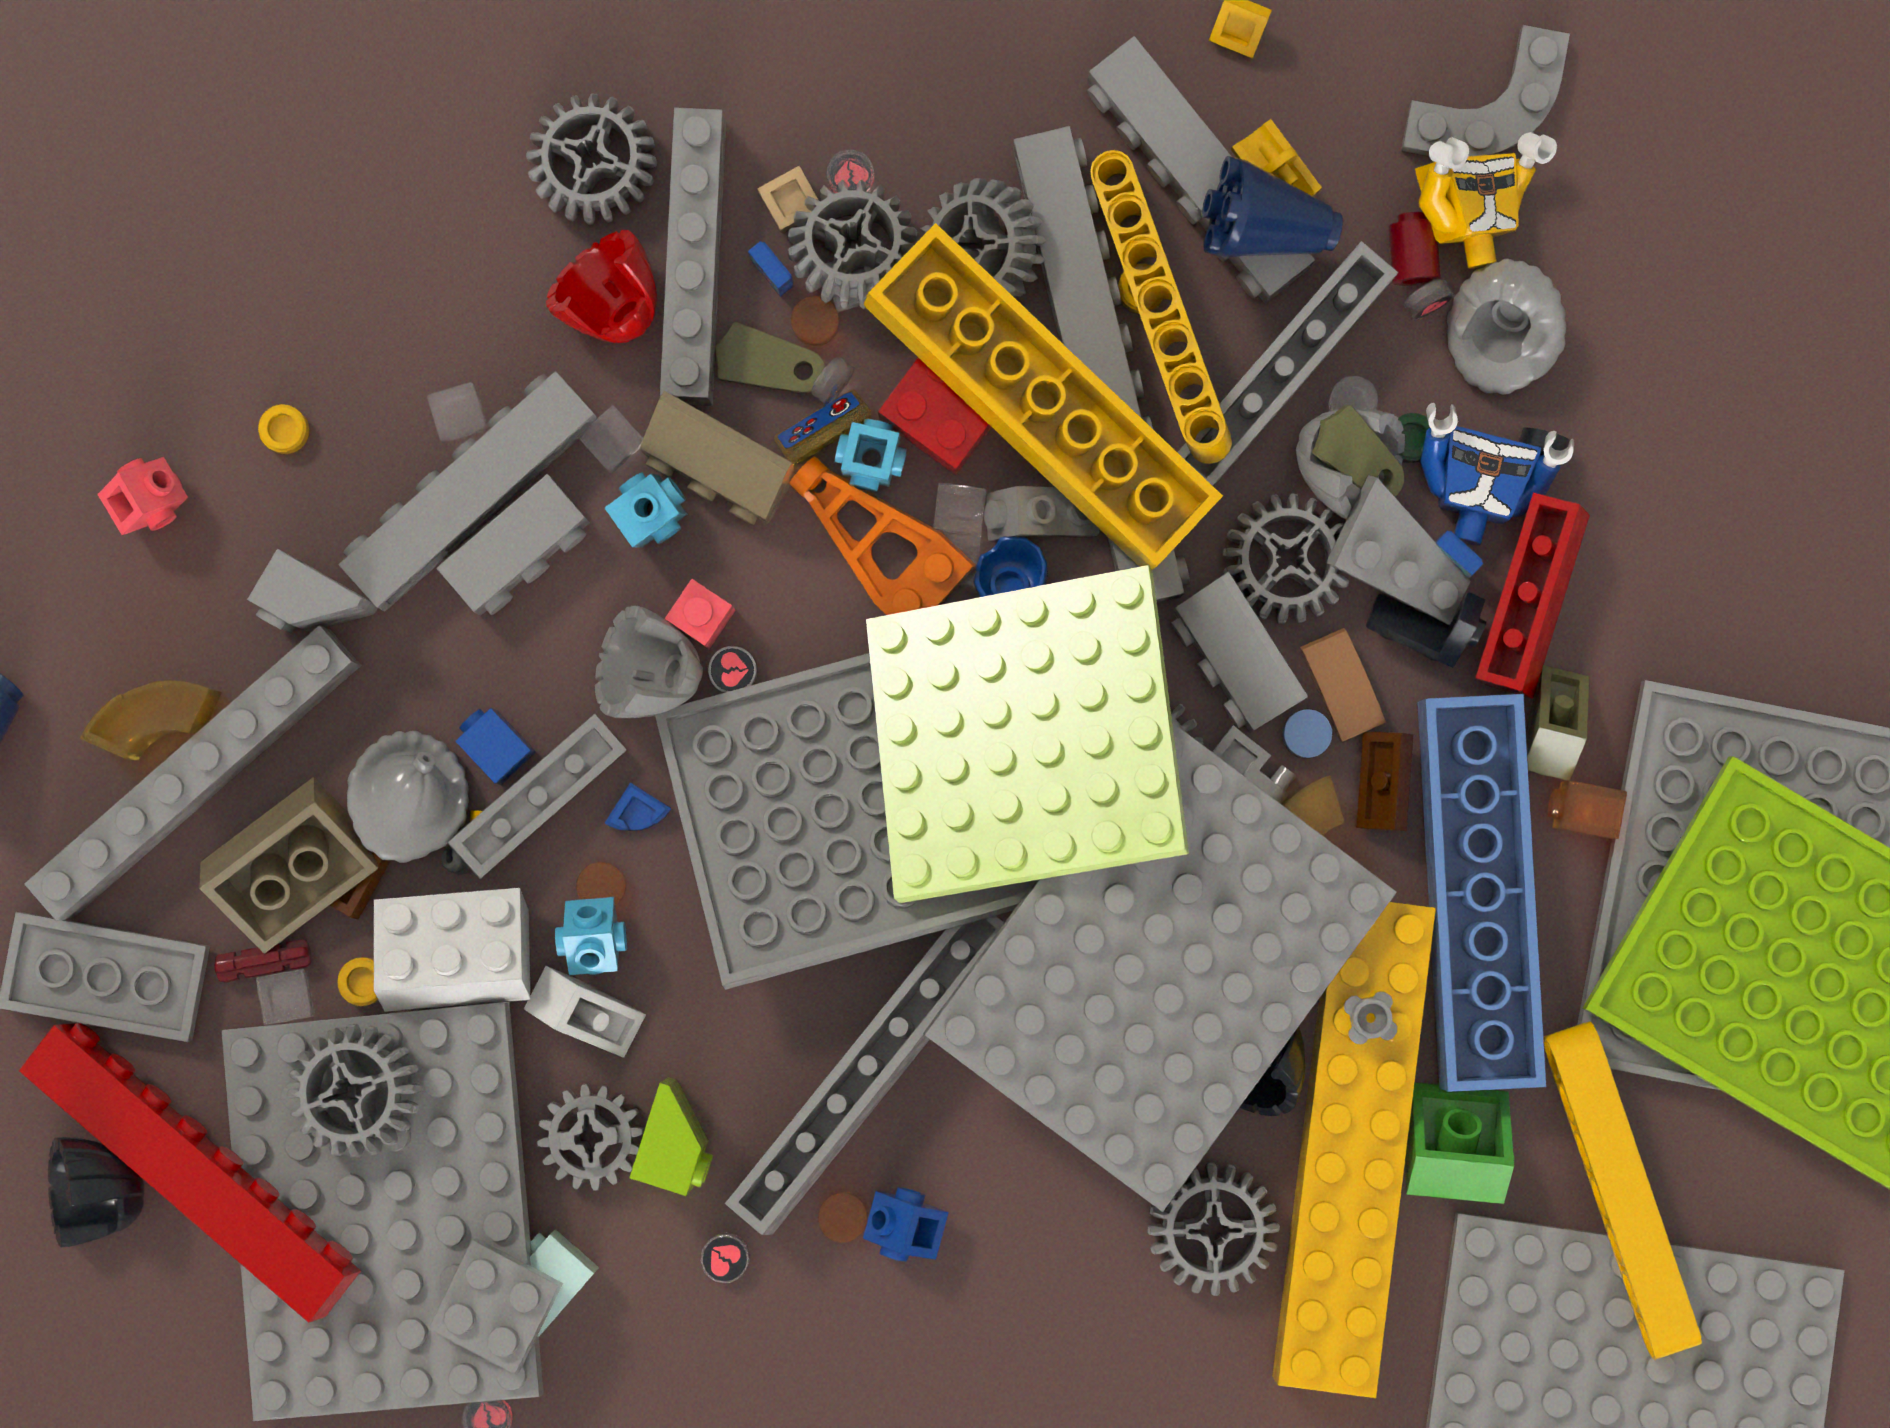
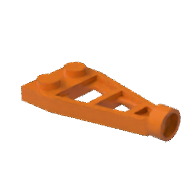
[789,456,976,615]

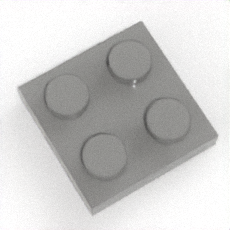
[428,1238,563,1375]

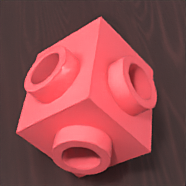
[97,457,188,535]

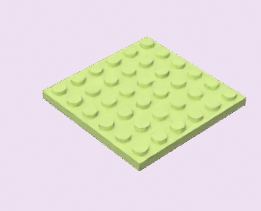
[866,565,1189,903]

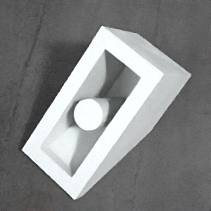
[524,966,646,1058]

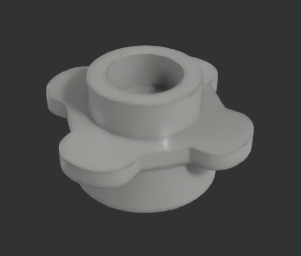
[1344,991,1397,1045]

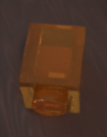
[1548,780,1628,840]

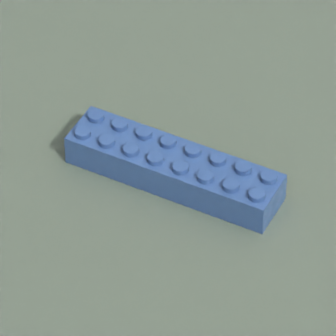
[1417,694,1546,1092]

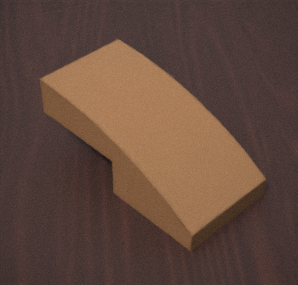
[1300,628,1386,742]

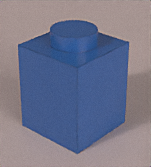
[455,708,536,785]

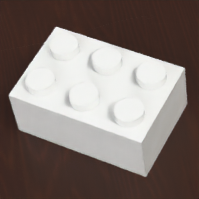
[374,888,531,1012]

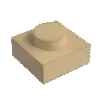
[757,166,818,234]

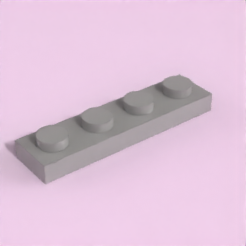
[447,714,626,879]

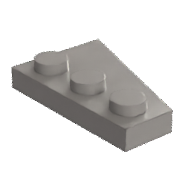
[1326,475,1471,625]

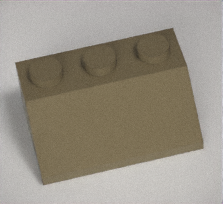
[640,391,796,526]
[199,777,378,954]

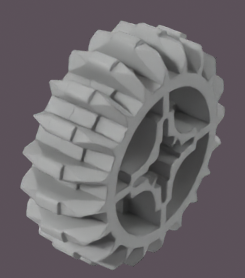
[526,93,657,225]
[920,178,1047,297]
[788,179,917,309]
[1222,493,1349,624]
[286,1024,422,1158]
[1147,1162,1280,1296]

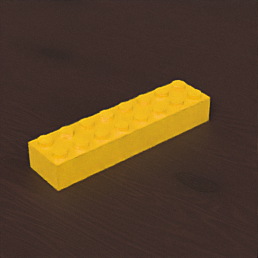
[863,223,1223,570]

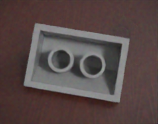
[1171,572,1308,733]

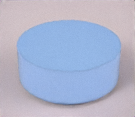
[1282,709,1332,758]

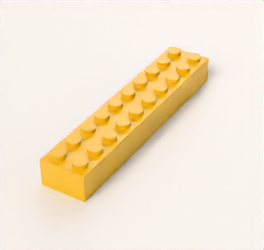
[1272,902,1436,1398]

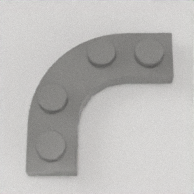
[1401,25,1570,156]

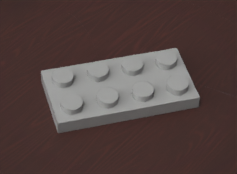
[0,912,210,1042]

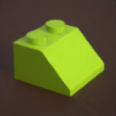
[629,1077,713,1196]

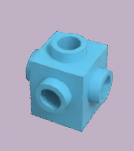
[835,419,907,492]
[605,472,688,548]
[555,897,627,975]

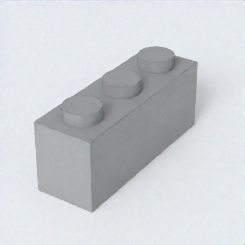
[437,474,590,616]

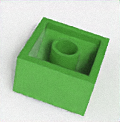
[1405,1083,1514,1204]

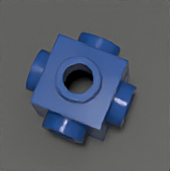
[863,1187,949,1262]

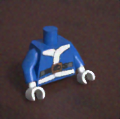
[1420,403,1574,545]

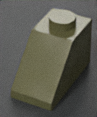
[1526,665,1589,781]

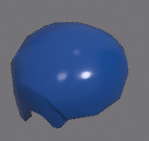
[974,536,1048,597]

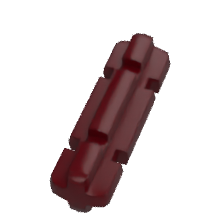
[214,939,311,983]

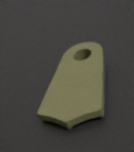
[715,322,826,393]
[1312,405,1404,497]

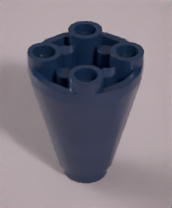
[1202,156,1343,257]

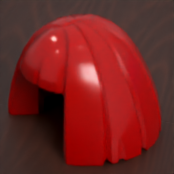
[546,230,657,344]

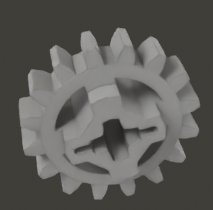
[537,1083,644,1191]

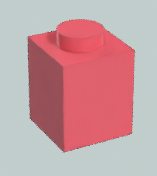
[665,579,736,650]

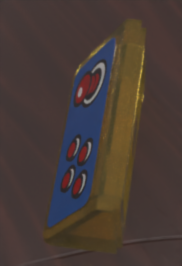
[774,389,871,467]

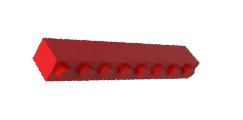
[19,1023,361,1323]

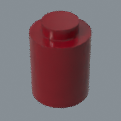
[1388,212,1441,286]

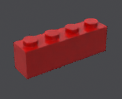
[1476,492,1590,699]

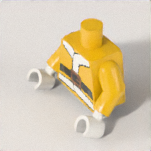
[1415,132,1557,269]

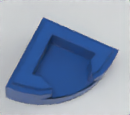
[605,783,672,831]

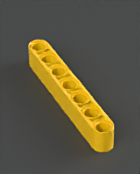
[1090,150,1232,464]
[1543,1021,1702,1360]

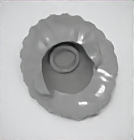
[1447,258,1567,395]
[347,731,469,863]

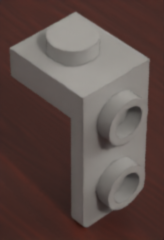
[984,486,1099,541]

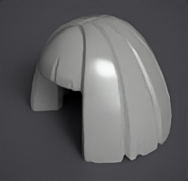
[1296,409,1405,519]
[595,606,703,718]

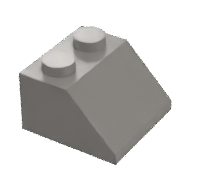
[247,549,378,633]

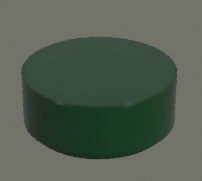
[1398,413,1430,463]

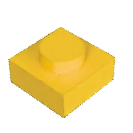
[1208,0,1272,58]

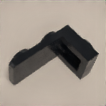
[1366,591,1487,668]

